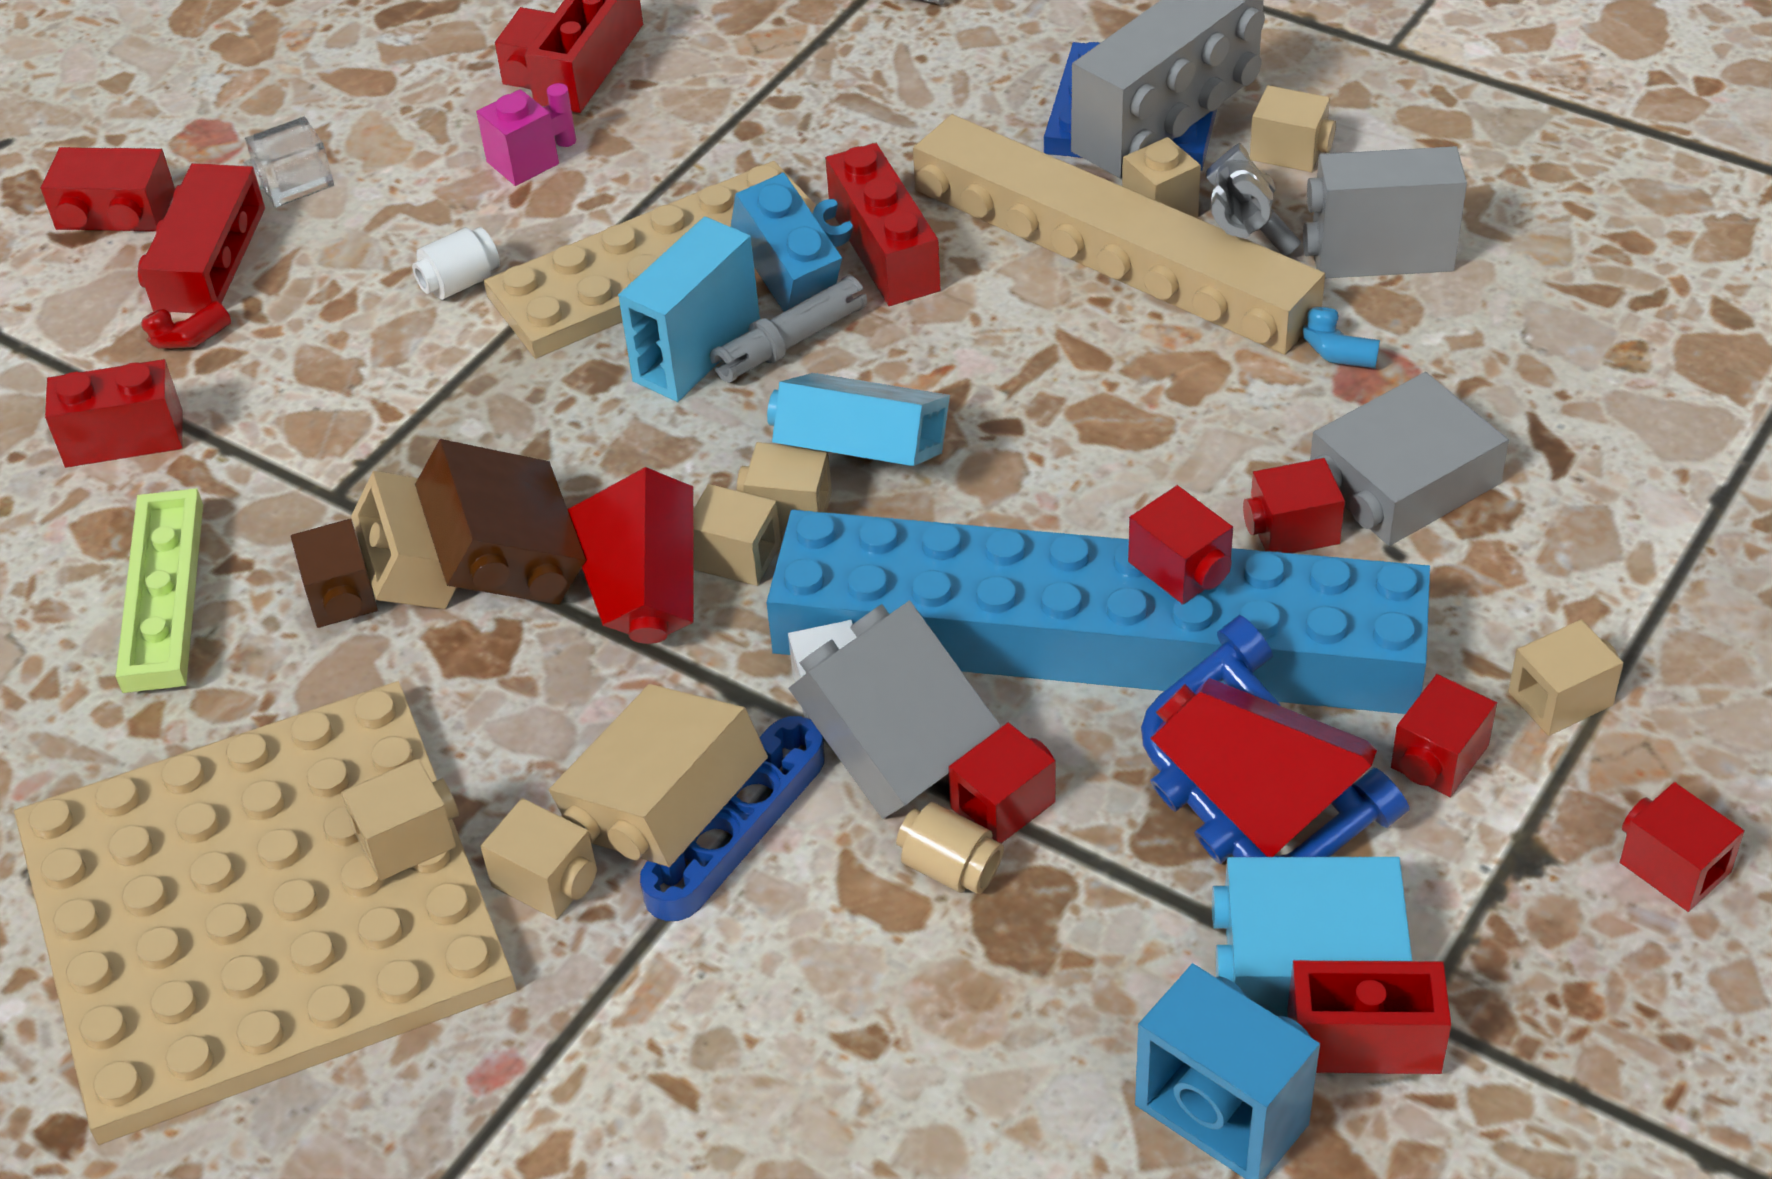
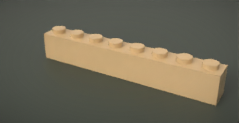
[913,114,1325,355]

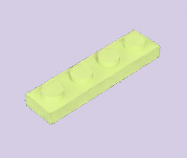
[115,488,203,693]

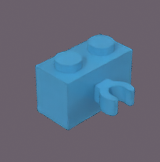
[731,172,853,312]

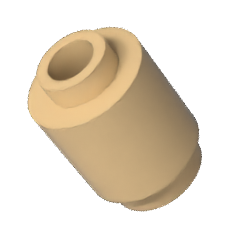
[896,802,1004,894]

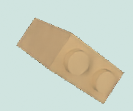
[548,684,768,867]

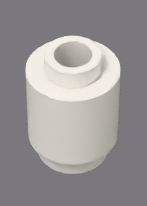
[412,227,500,300]

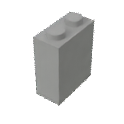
[1303,146,1467,278]
[1310,372,1509,546]
[788,600,1001,819]

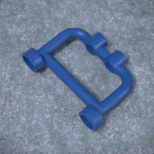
[1141,615,1410,864]

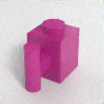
[476,83,576,186]

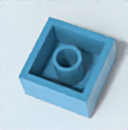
[1135,963,1320,1179]

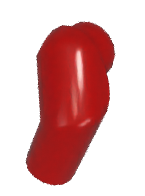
[141,301,231,349]

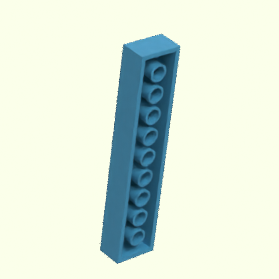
[766,510,1430,714]

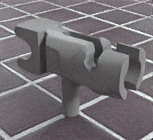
[1206,143,1301,256]

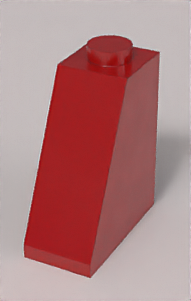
[567,467,694,644]
[1150,678,1377,857]

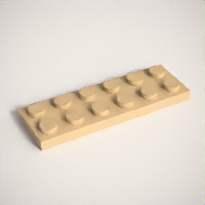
[484,161,828,359]

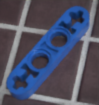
[640,716,825,921]

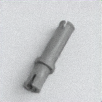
[710,275,867,383]

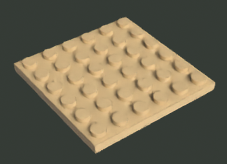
[14,681,517,1145]

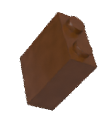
[415,439,586,605]

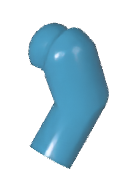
[1303,307,1380,369]

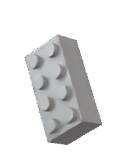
[1071,0,1265,179]

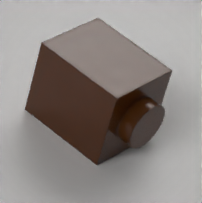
[290,518,378,628]

